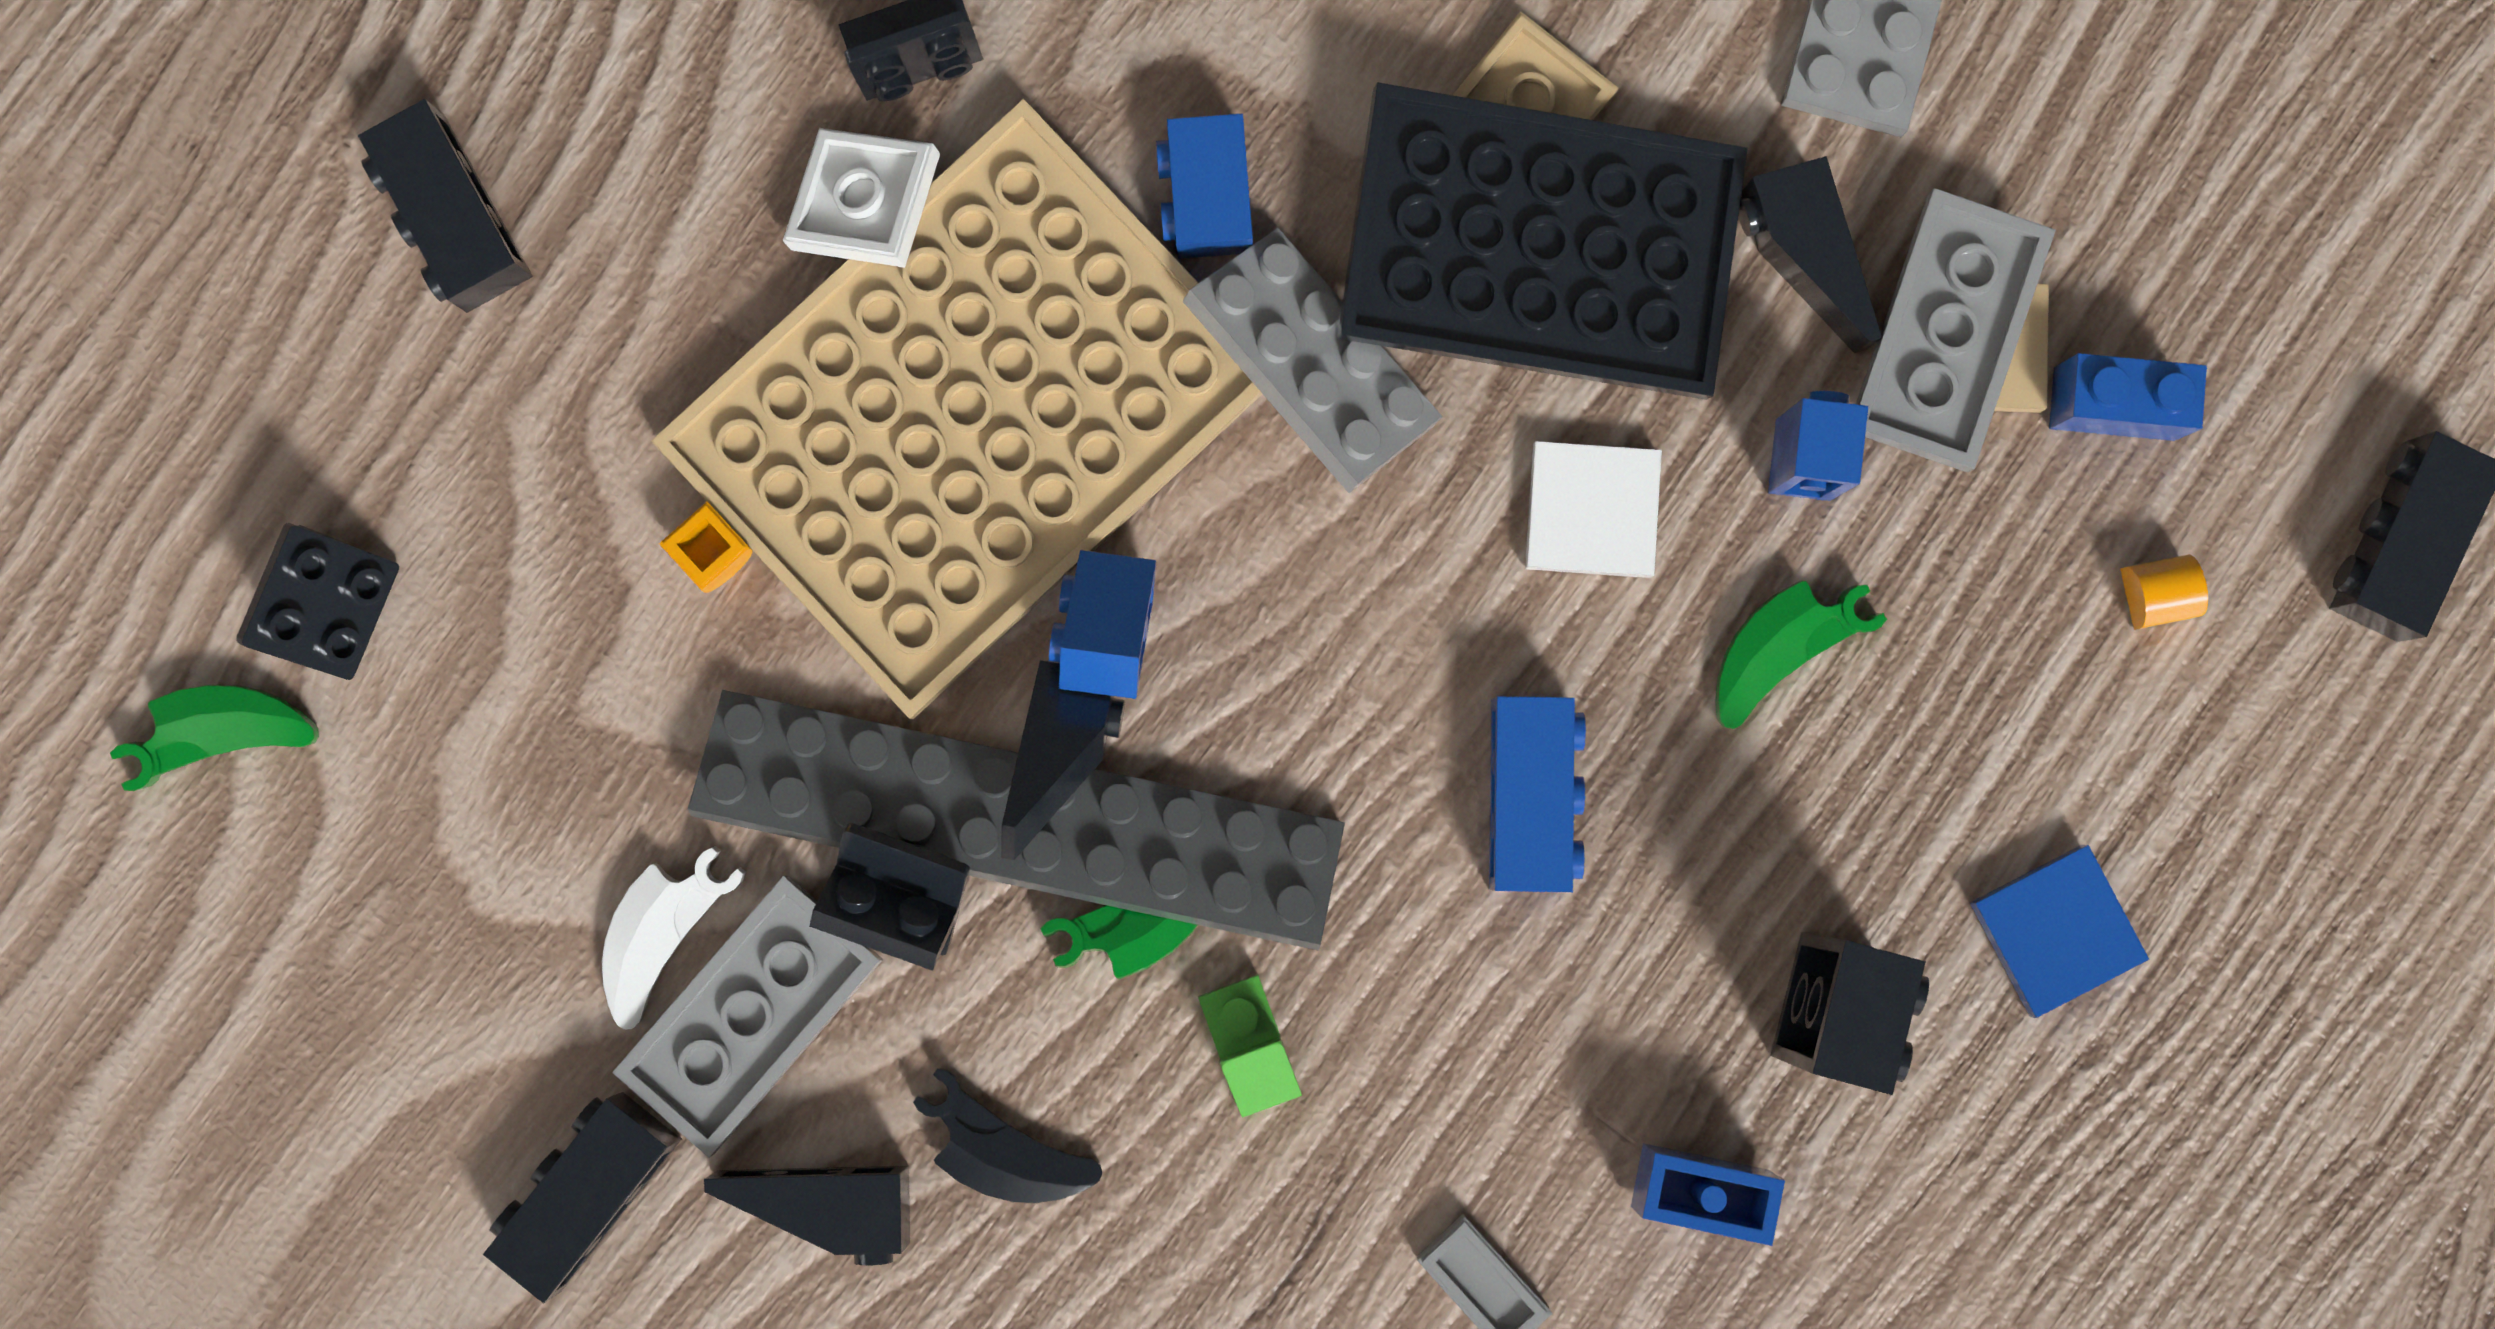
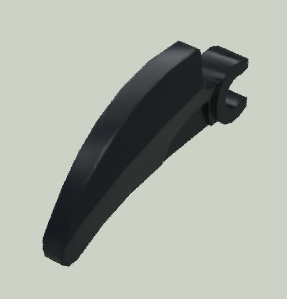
[913,1068,1102,1203]

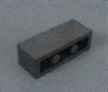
[358,99,533,313]
[2329,431,2495,642]
[482,1092,682,1304]

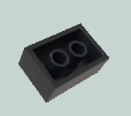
[1770,932,1929,1095]

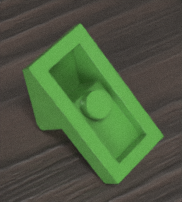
[1198,974,1302,1118]

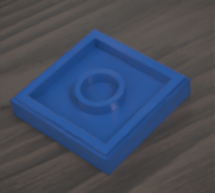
[1970,845,2150,1018]

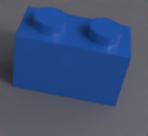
[1156,114,1253,259]
[2049,353,2207,441]
[1768,391,1869,501]
[1049,550,1156,699]
[1630,1143,1785,1246]

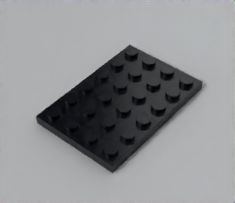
[1337,82,1748,400]

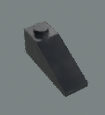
[1739,156,1882,353]
[1001,660,1125,860]
[704,1166,910,1266]

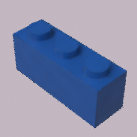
[1489,696,1586,893]

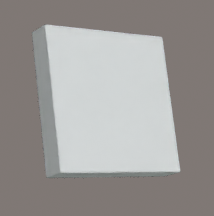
[783,128,940,268]
[1525,441,1662,578]

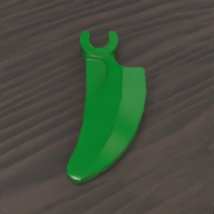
[1715,581,1887,729]
[110,685,319,791]
[1040,905,1198,979]

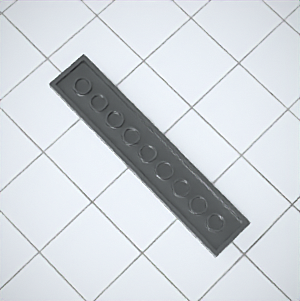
[687,690,1345,951]

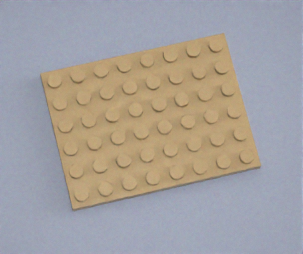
[651,99,1262,720]

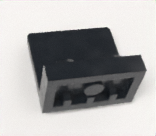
[838,0,984,101]

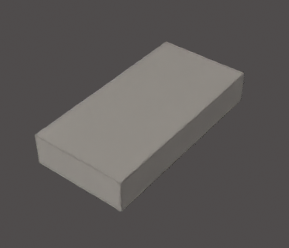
[1416,1214,1552,1329]

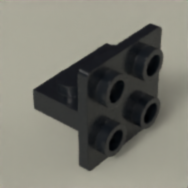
[236,523,399,680]
[809,823,970,971]

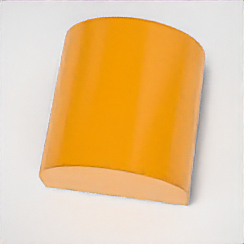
[659,501,753,593]
[2120,554,2208,630]

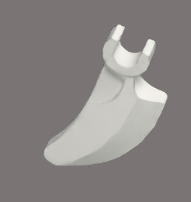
[602,846,746,1030]

